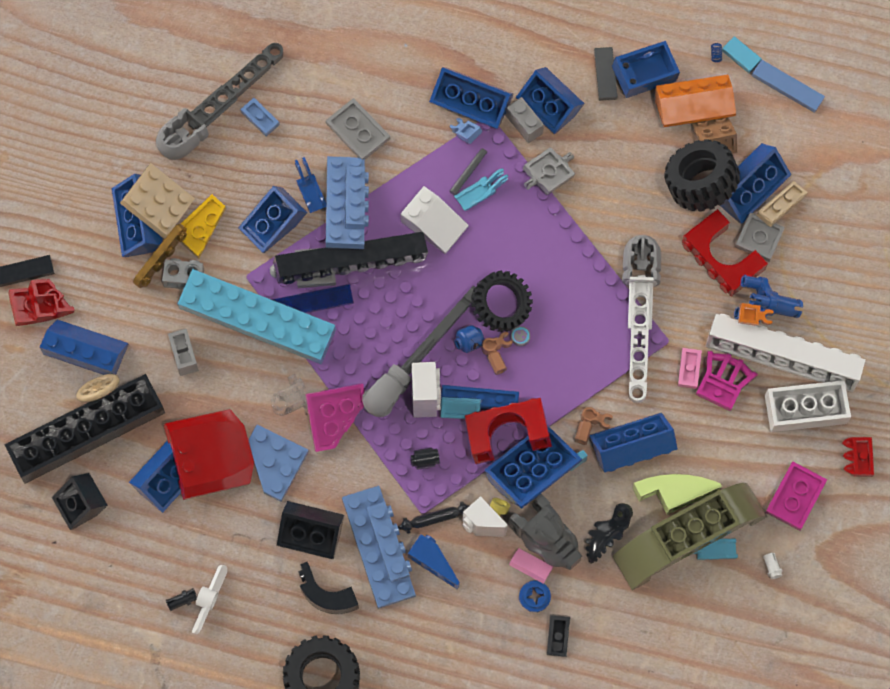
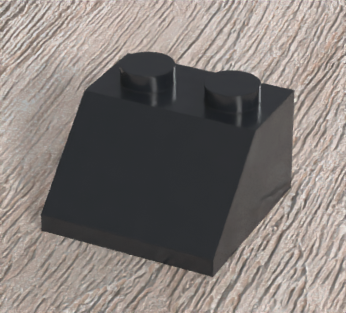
[52,473,108,530]

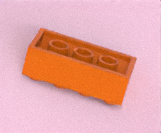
[655,74,736,127]

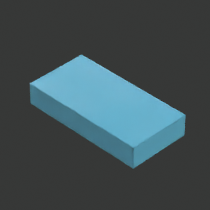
[722,36,762,73]
[441,397,481,419]

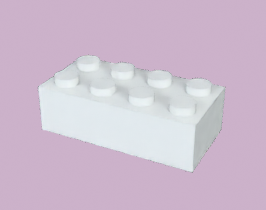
[765,380,851,432]

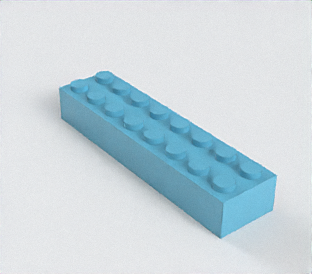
[177,269,336,365]

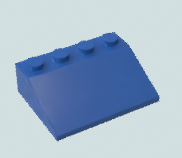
[485,426,582,509]

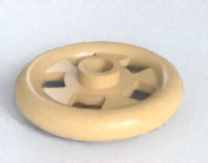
[76,374,120,402]

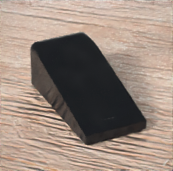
[547,614,570,657]

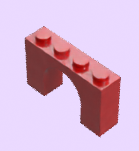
[682,209,768,297]
[465,397,552,464]

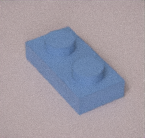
[240,98,280,136]

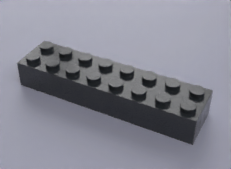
[4,374,165,484]

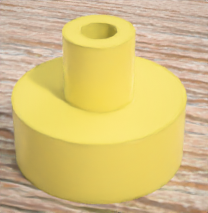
[490,498,510,516]

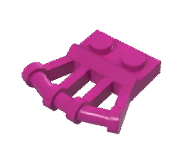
[696,351,758,411]

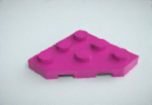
[305,383,365,452]

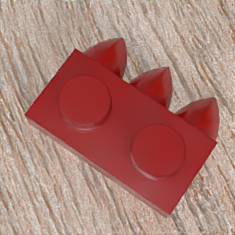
[842,437,874,477]

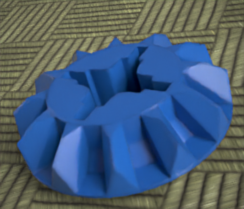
[519,581,551,613]

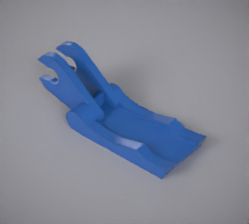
[294,157,326,213]

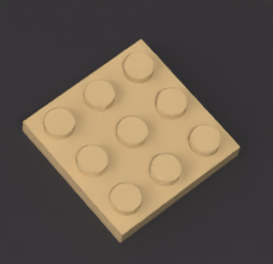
[120,163,195,239]

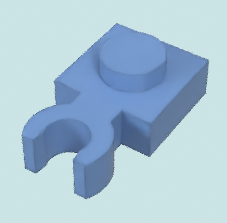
[450,118,483,144]

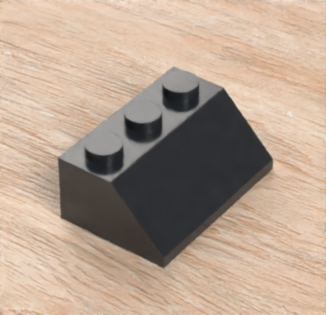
[276,501,344,559]

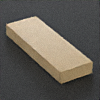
[756,181,808,227]

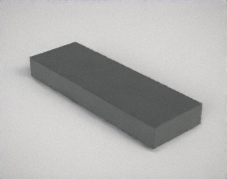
[594,47,618,101]

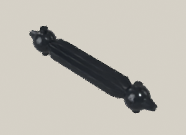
[398,501,470,534]

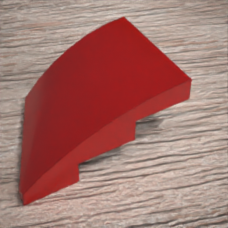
[8,279,75,326]

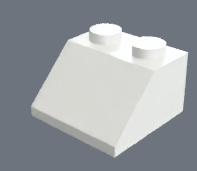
[462,496,508,537]

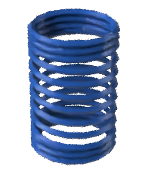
[711,43,722,62]

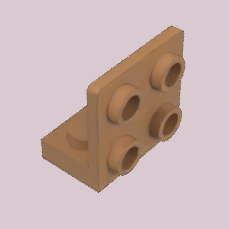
[691,117,737,153]

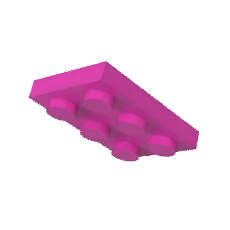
[765,461,827,531]

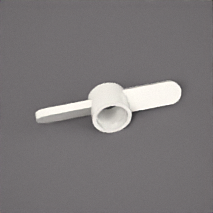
[192,565,227,635]

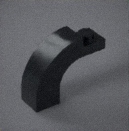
[298,561,359,614]

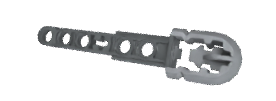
[156,43,283,160]
[362,286,475,418]

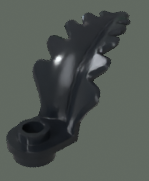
[585,503,633,564]

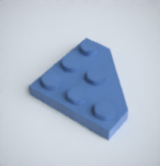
[249,425,309,502]

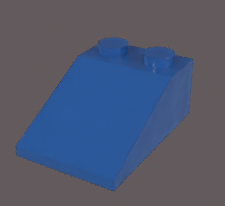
[238,186,308,253]

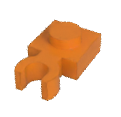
[738,303,774,326]

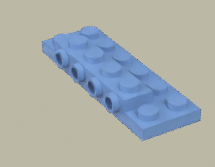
[326,156,369,249]
[342,486,416,609]

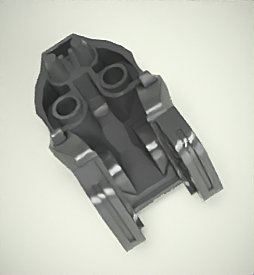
[508,494,582,570]

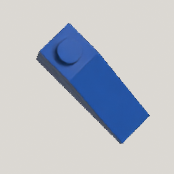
[408,534,460,589]

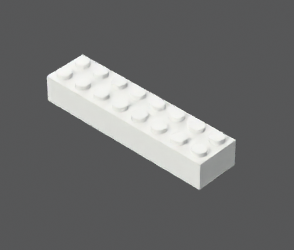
[705,314,866,392]

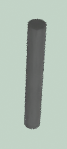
[449,148,487,196]

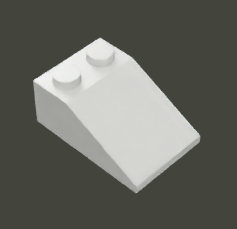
[401,186,469,254]

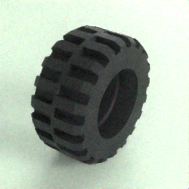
[664,139,740,212]
[283,635,360,689]

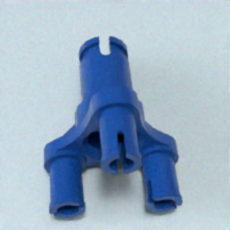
[734,275,803,323]

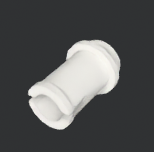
[763,553,783,579]

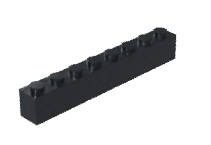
[273,232,428,285]

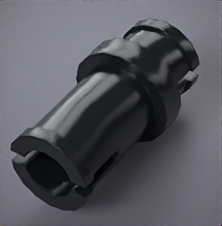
[166,588,197,611]

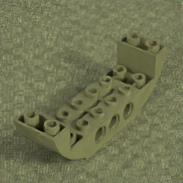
[613,483,768,591]

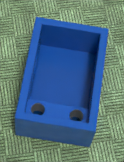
[612,41,680,98]

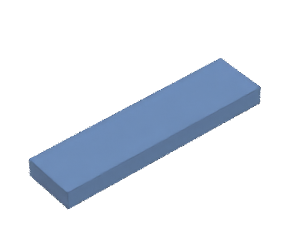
[752,60,825,113]

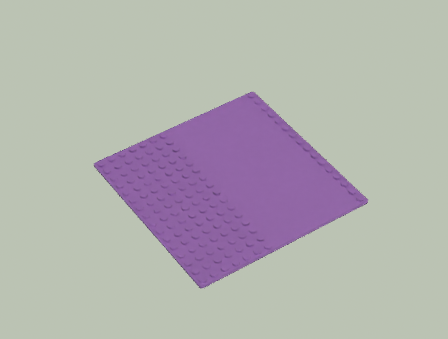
[247,121,669,514]

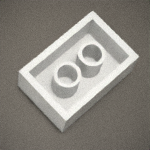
[412,362,441,418]

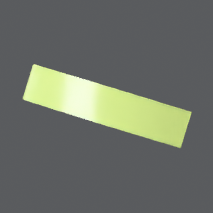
[632,474,722,515]

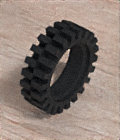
[471,270,533,332]

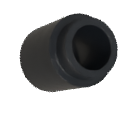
[410,447,440,470]

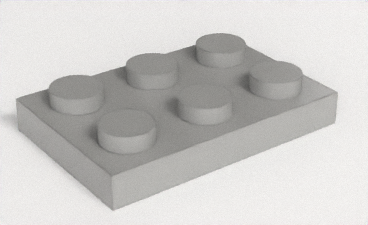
[326,98,390,160]

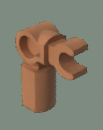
[482,332,513,375]
[575,407,613,445]

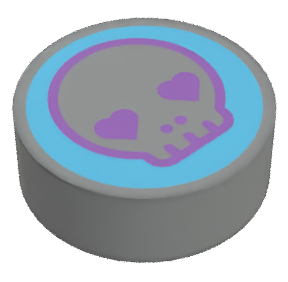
[511,326,530,347]

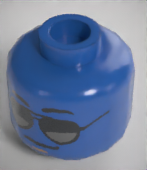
[454,325,484,353]

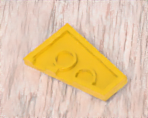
[181,194,226,259]

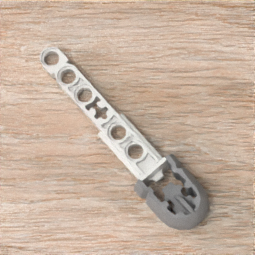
[622,235,661,403]

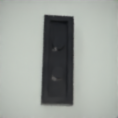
[0,255,55,287]

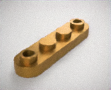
[133,224,187,288]

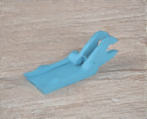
[454,168,509,211]
[693,539,738,560]

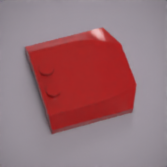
[164,409,254,500]

